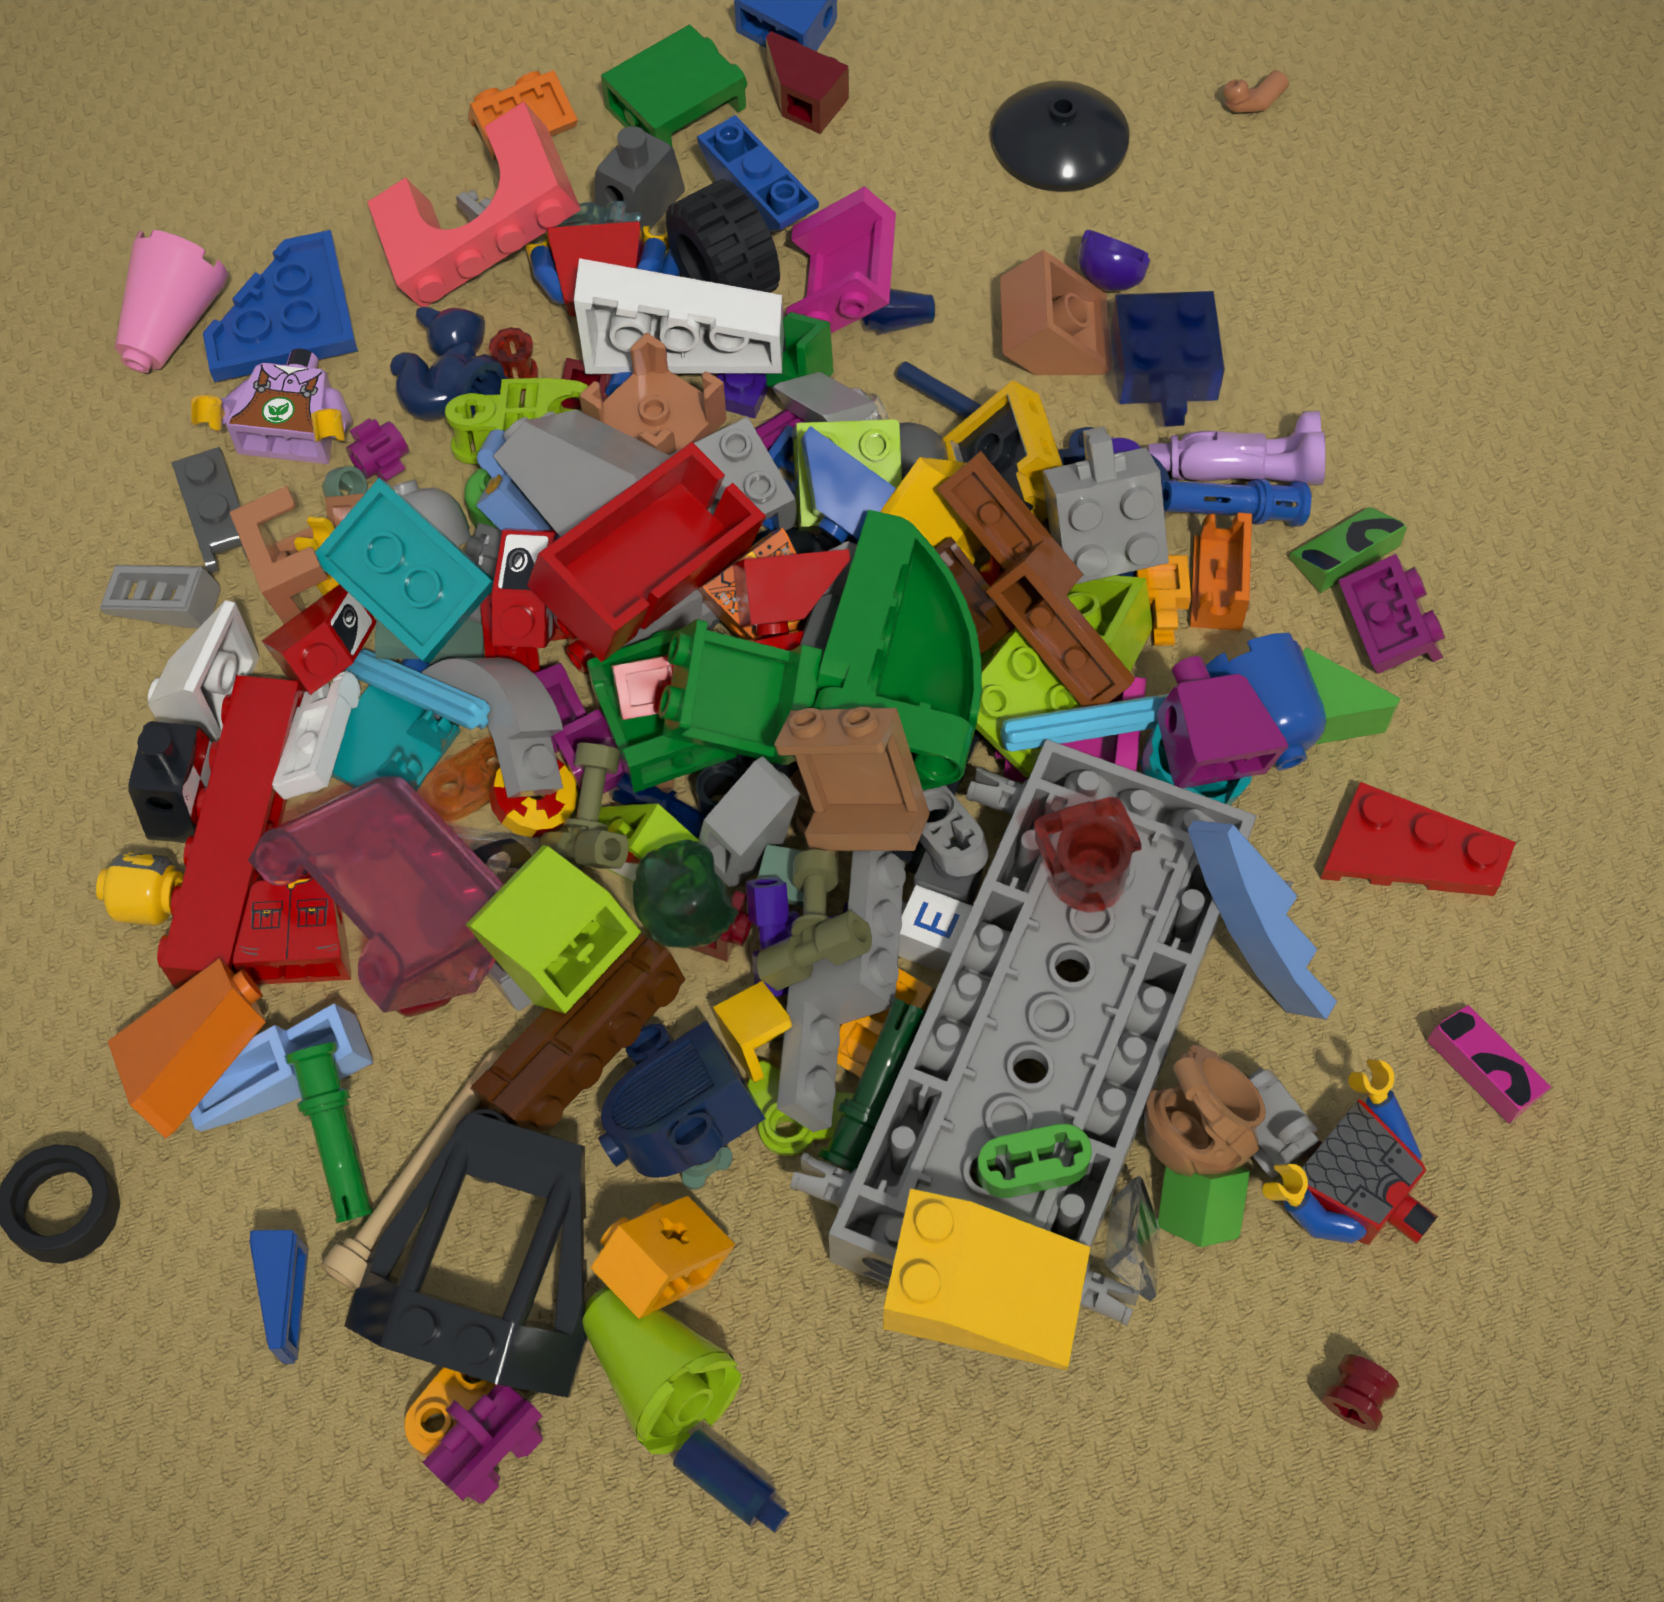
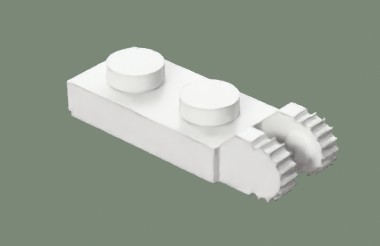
[272,671,361,800]

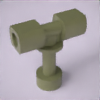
[538,743,628,869]
[757,849,872,991]

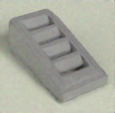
[100,565,220,628]

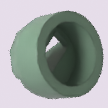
[322,466,367,497]

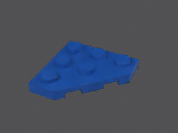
[203,230,358,382]

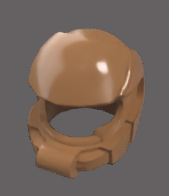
[1142,1045,1266,1177]

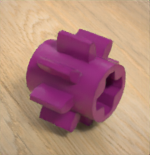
[346,418,409,481]

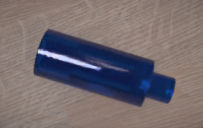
[673,1429,790,1533]

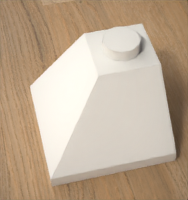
[148,600,260,742]

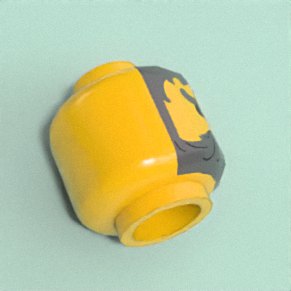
[96,852,184,926]

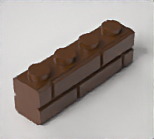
[470,933,686,1133]

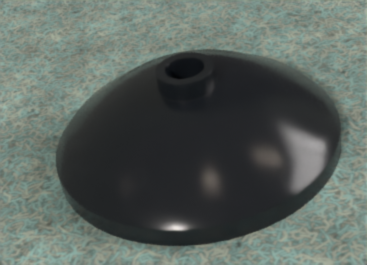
[991,81,1130,192]

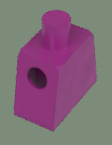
[1157,656,1288,788]

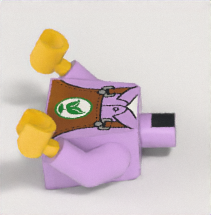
[191,348,352,464]

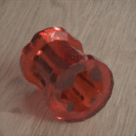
[489,327,539,392]

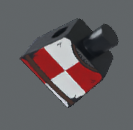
[128,721,213,843]

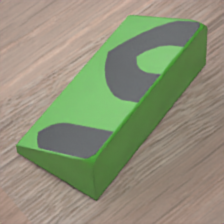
[1289,507,1407,593]

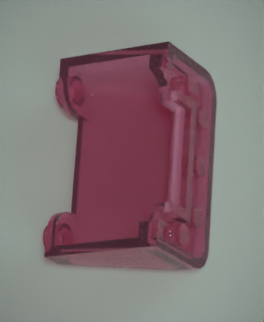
[248,776,504,1013]

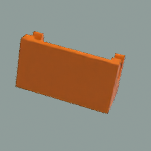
[1190,513,1252,631]

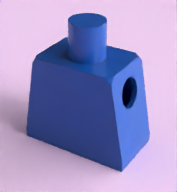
[734,0,837,51]

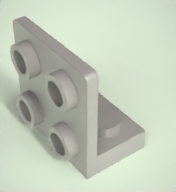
[670,417,798,530]

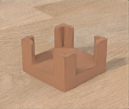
[579,332,727,455]
[229,486,327,624]

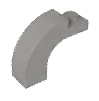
[421,657,564,798]

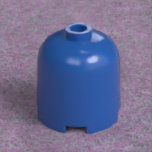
[1205,633,1326,771]

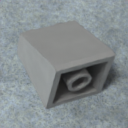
[493,410,672,537]

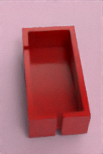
[527,442,766,663]

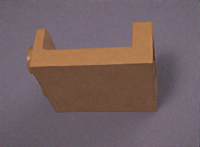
[775,707,930,851]

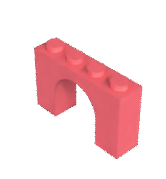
[367,102,581,307]

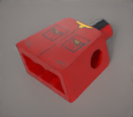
[233,854,351,985]

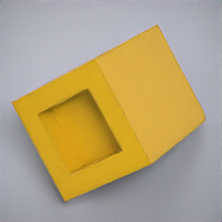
[713,981,792,1083]

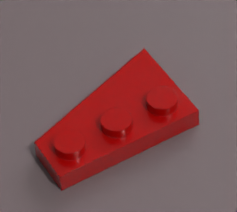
[1320,782,1516,896]

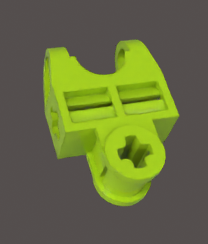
[445,378,589,464]

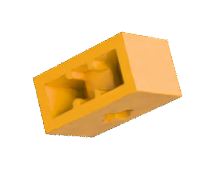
[590,1195,736,1319]

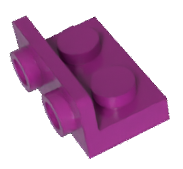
[1338,554,1446,674]

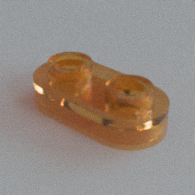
[422,738,500,821]

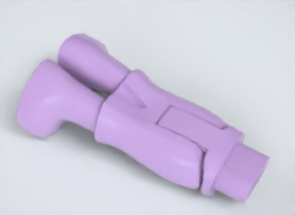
[1148,411,1326,486]

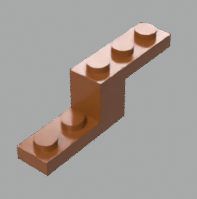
[937,451,1135,707]

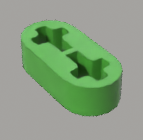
[977,1124,1092,1198]

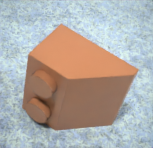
[1000,249,1112,375]

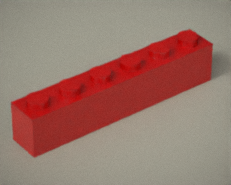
[157,675,304,989]

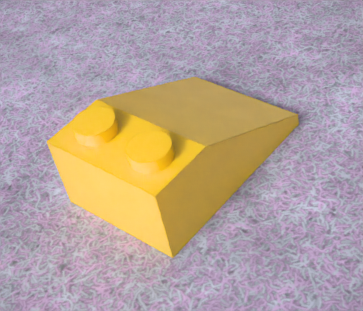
[883,1188,1091,1370]

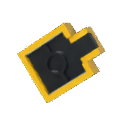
[943,380,1063,523]

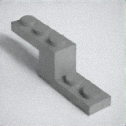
[777,851,905,1132]

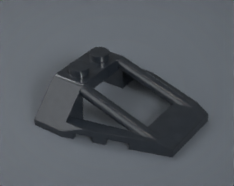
[344,1112,588,1398]

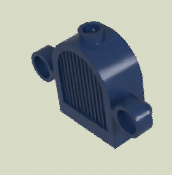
[598,1020,766,1178]

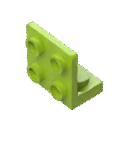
[792,419,902,531]
[976,629,1082,778]

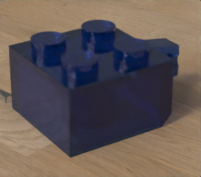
[1110,291,1225,426]

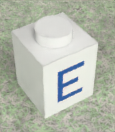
[898,885,973,973]

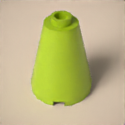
[582,1287,742,1455]

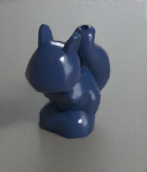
[390,307,509,422]

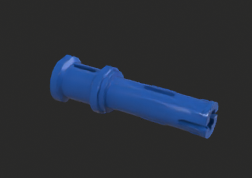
[1161,478,1312,527]

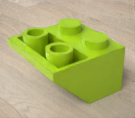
[465,845,641,1014]

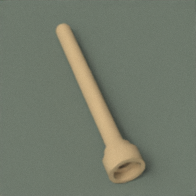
[320,1050,503,1291]

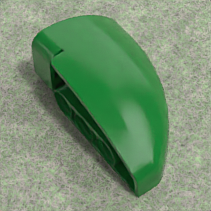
[813,509,982,790]

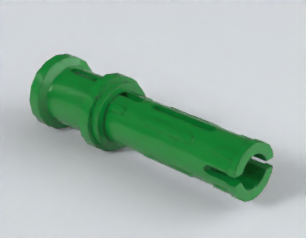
[284,1042,373,1224]

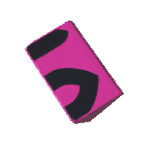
[1427,1005,1551,1124]

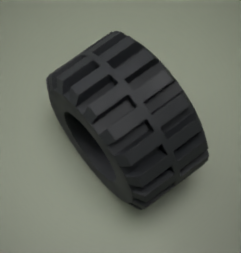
[666,179,780,293]

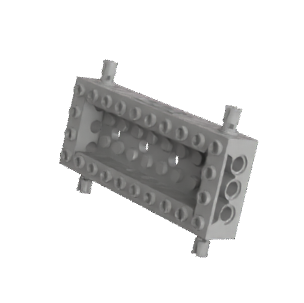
[790,739,1293,1326]

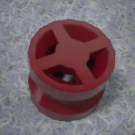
[1322,1354,1399,1431]

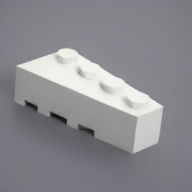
[574,258,784,374]

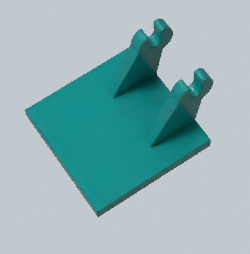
[331,685,460,813]

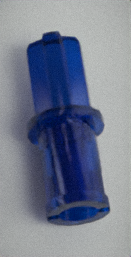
[612,772,707,840]

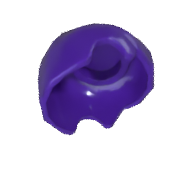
[1077,230,1150,291]

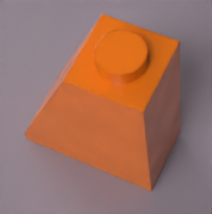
[107,958,266,1139]

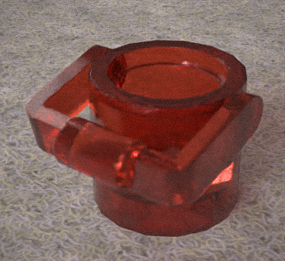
[1034,797,1142,913]

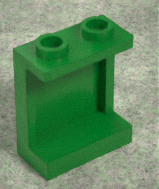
[601,24,747,148]
[659,619,822,765]
[587,628,736,793]

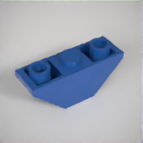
[697,115,819,231]

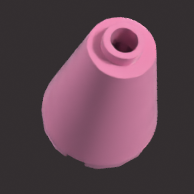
[115,230,229,373]

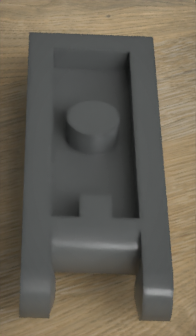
[171,447,249,574]

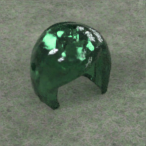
[632,839,739,949]

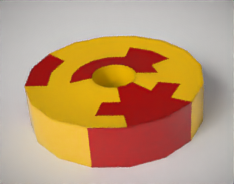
[489,759,578,838]

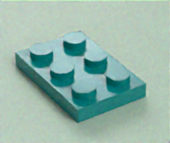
[315,478,494,663]

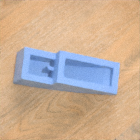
[190,1003,374,1131]

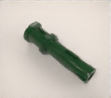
[818,998,926,1172]

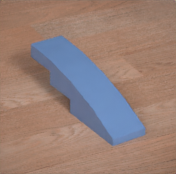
[1187,820,1337,1020]

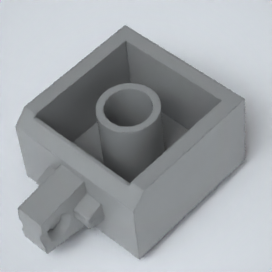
[1042,426,1169,584]

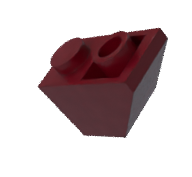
[766,31,849,134]

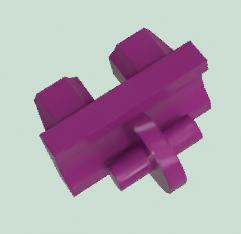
[422,1384,543,1503]

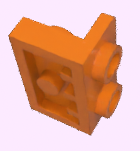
[468,70,578,160]

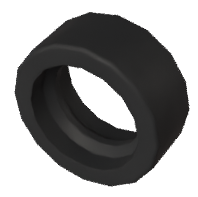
[0,1144,120,1264]

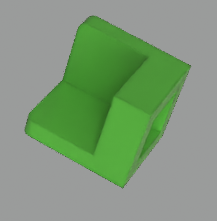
[1158,1166,1250,1247]

